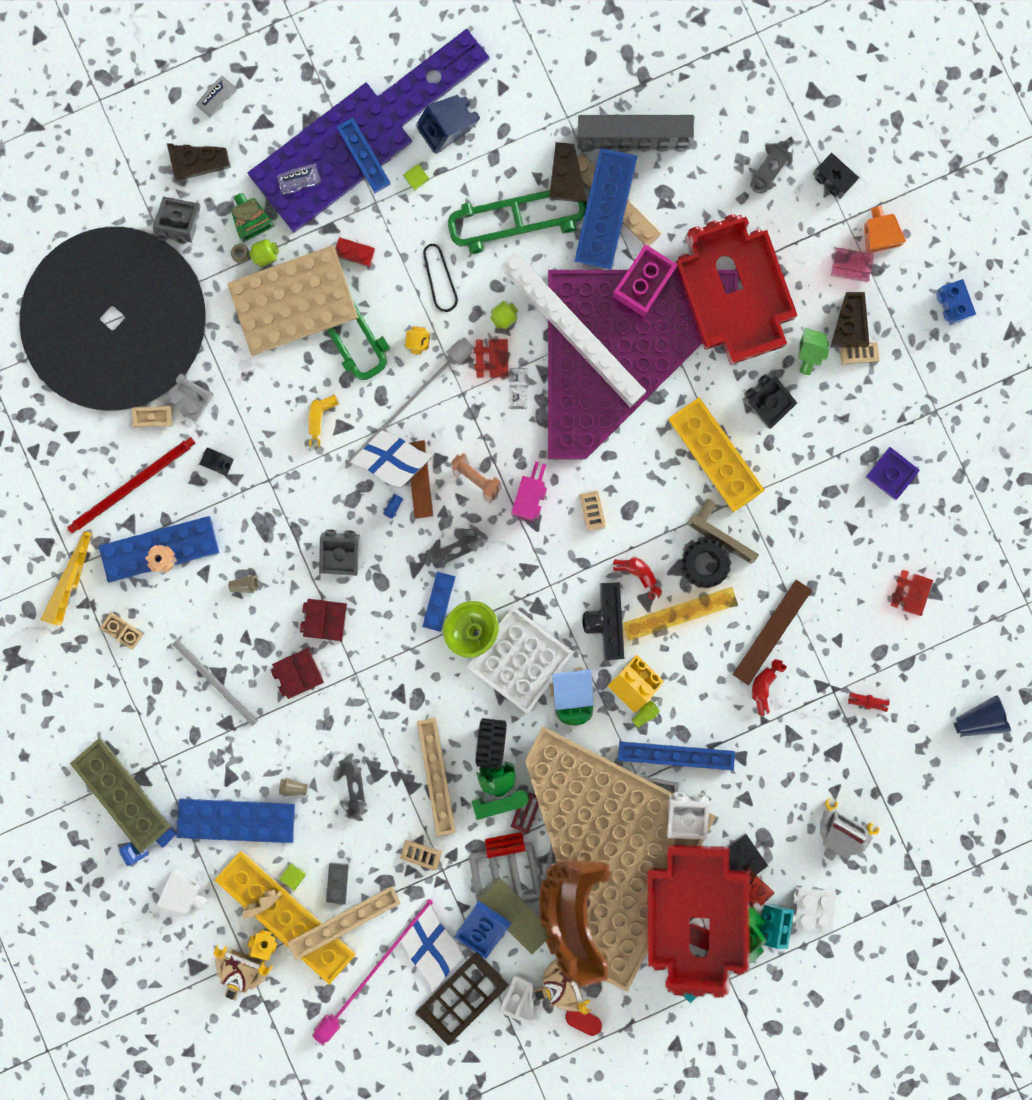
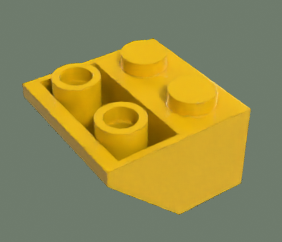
[607,655,664,713]

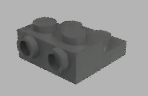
[153,197,201,244]
[319,529,360,576]

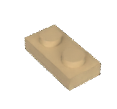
[132,406,172,428]

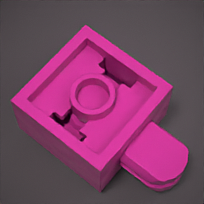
[511,461,547,522]

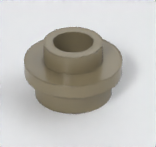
[231,244,250,263]

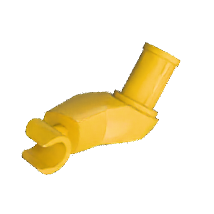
[308,394,339,448]

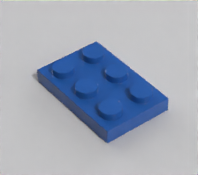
[454,901,511,959]

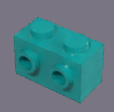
[759,904,794,949]

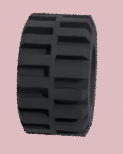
[681,539,731,588]
[475,718,507,769]

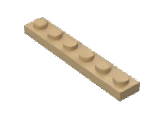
[578,154,661,246]
[417,718,456,836]
[287,886,401,960]

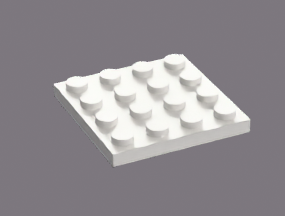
[466,606,574,714]

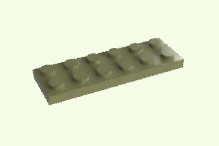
[70,738,172,853]

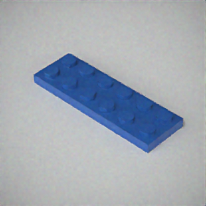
[574,148,638,270]
[98,516,220,583]
[177,798,295,843]

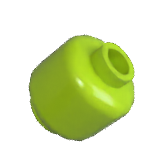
[249,239,279,267]
[490,301,519,329]

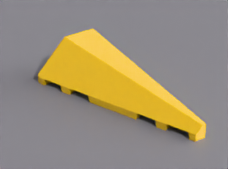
[40,531,92,625]

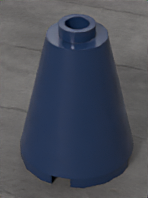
[953,695,1012,737]

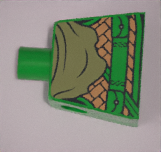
[231,193,275,243]

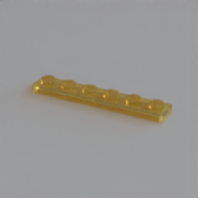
[623,587,738,641]

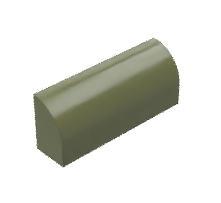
[476,878,548,955]

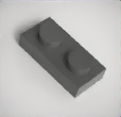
[326,862,349,904]

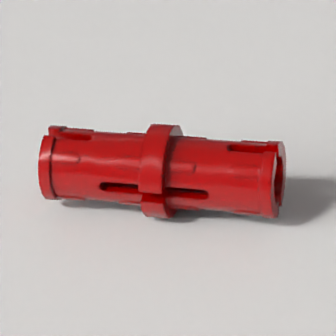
[848,692,890,712]

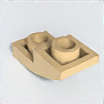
[100,612,143,650]
[242,889,282,919]

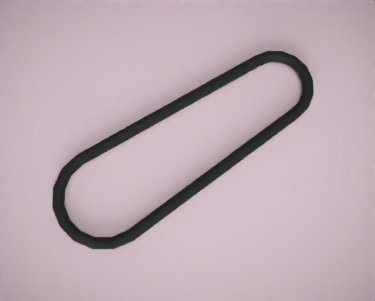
[423,244,458,312]

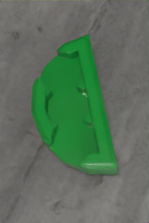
[555,706,594,726]

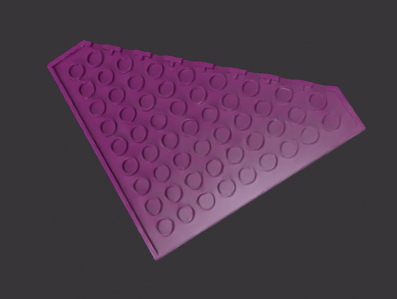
[548,270,738,460]

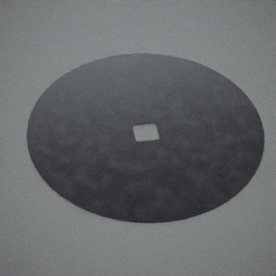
[19,227,206,411]

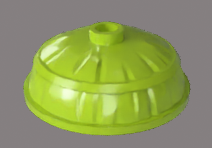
[443,601,499,658]

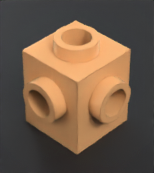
[146,545,178,573]

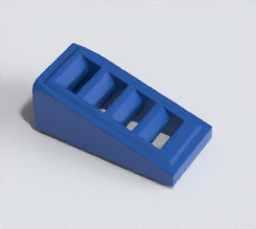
[119,842,149,866]

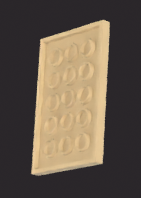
[227,245,359,356]

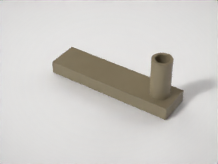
[686,499,759,564]

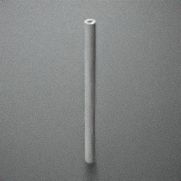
[172,639,258,726]

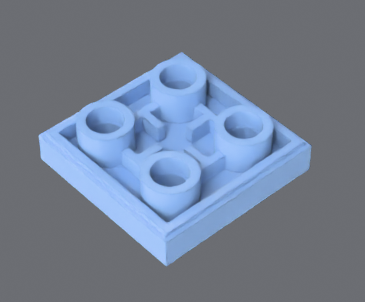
[552,669,594,710]

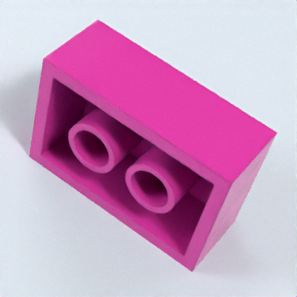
[613,244,678,317]

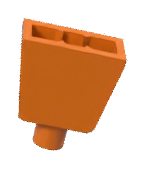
[864,206,906,254]

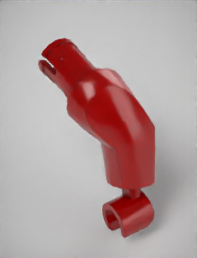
[613,557,662,601]
[751,659,787,716]

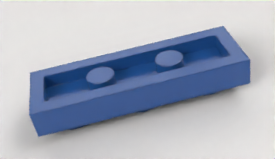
[422,571,456,632]

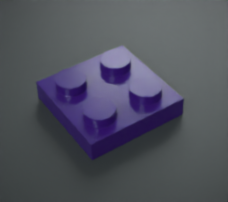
[865,447,920,501]

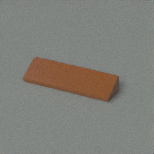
[409,440,434,519]

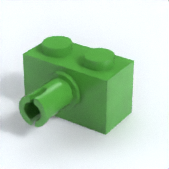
[798,328,829,375]

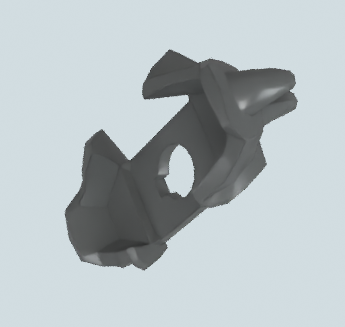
[748,136,794,194]
[425,527,488,568]
[336,753,368,822]

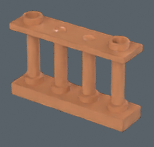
[451,452,502,504]

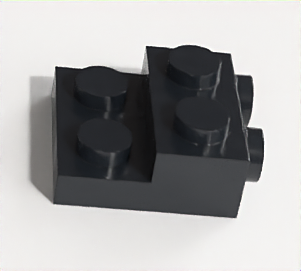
[742,374,797,429]

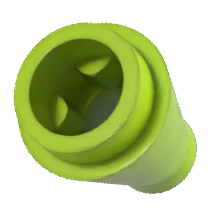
[631,700,661,728]

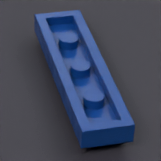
[337,118,391,194]

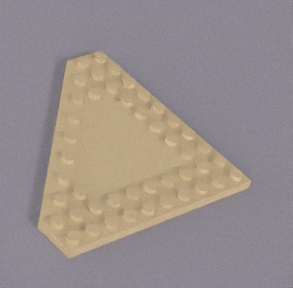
[525,726,716,992]

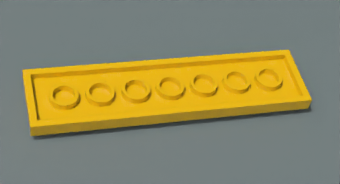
[214,850,356,985]

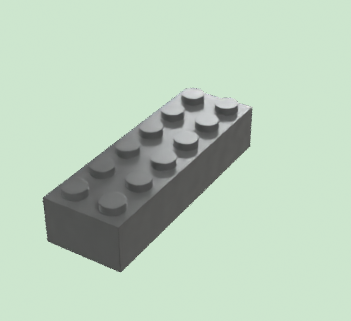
[577,115,694,152]

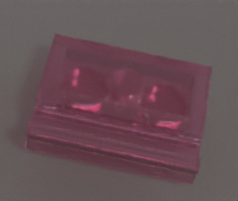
[831,248,874,283]

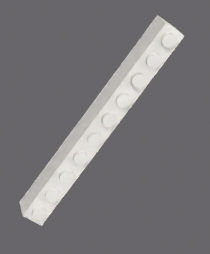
[501,251,646,408]

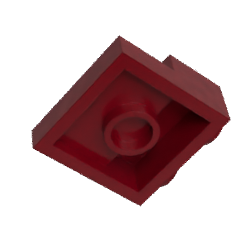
[300,599,348,641]
[270,648,325,699]

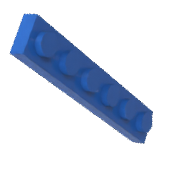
[618,741,735,771]

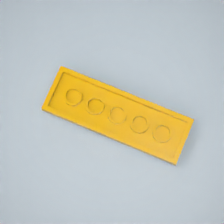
[667,397,765,513]

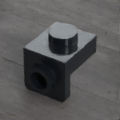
[199,447,234,476]

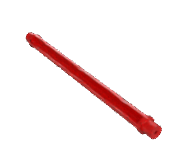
[67,437,196,534]

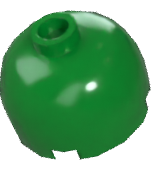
[476,762,516,797]

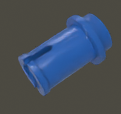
[383,493,404,519]

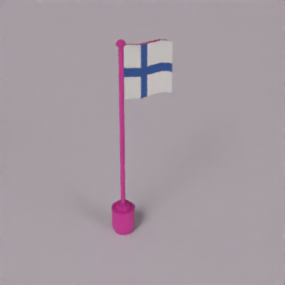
[312,899,463,1045]

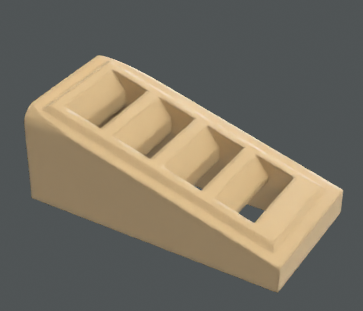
[839,342,880,365]
[579,490,606,532]
[400,840,442,871]

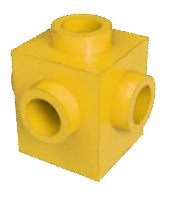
[247,930,277,961]

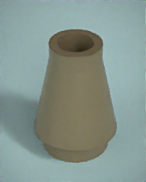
[228,574,259,593]
[278,777,308,797]

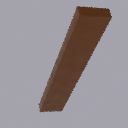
[732,579,812,686]

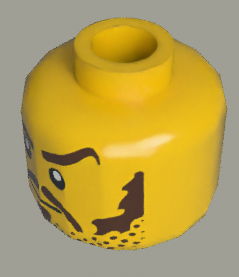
[405,326,430,355]

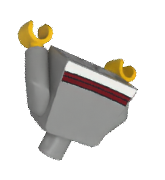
[820,798,880,860]

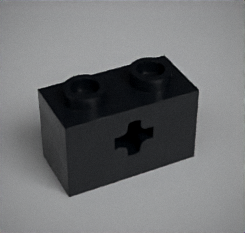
[813,152,860,199]

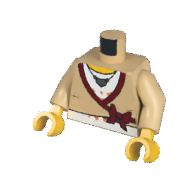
[213,944,273,1000]
[534,959,592,1014]

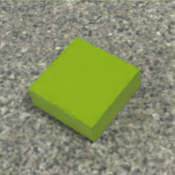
[403,164,429,191]
[279,863,307,891]

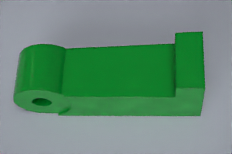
[471,789,530,820]

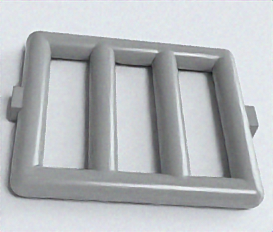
[469,842,541,903]

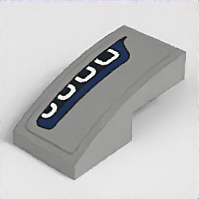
[196,76,236,118]

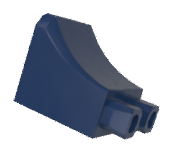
[417,94,480,154]

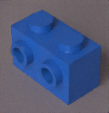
[936,279,976,326]

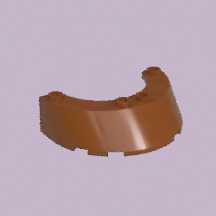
[539,860,610,987]

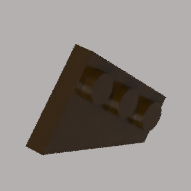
[549,142,587,203]
[167,143,231,181]
[830,292,870,348]

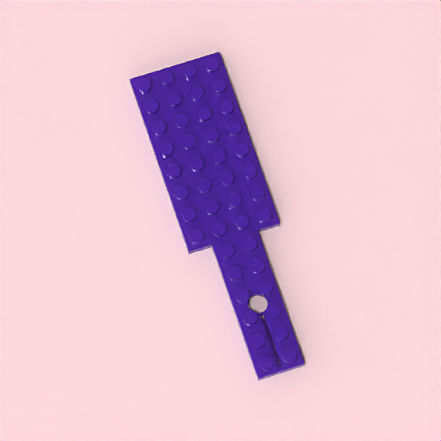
[247,28,490,233]

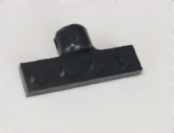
[582,582,625,660]

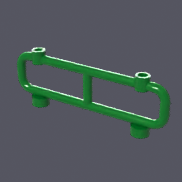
[448,190,587,254]
[311,251,390,380]

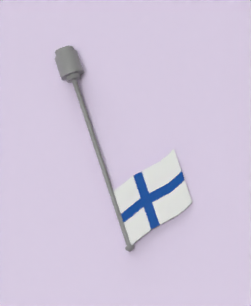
[345,337,474,488]

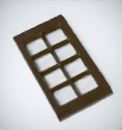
[416,952,509,1046]

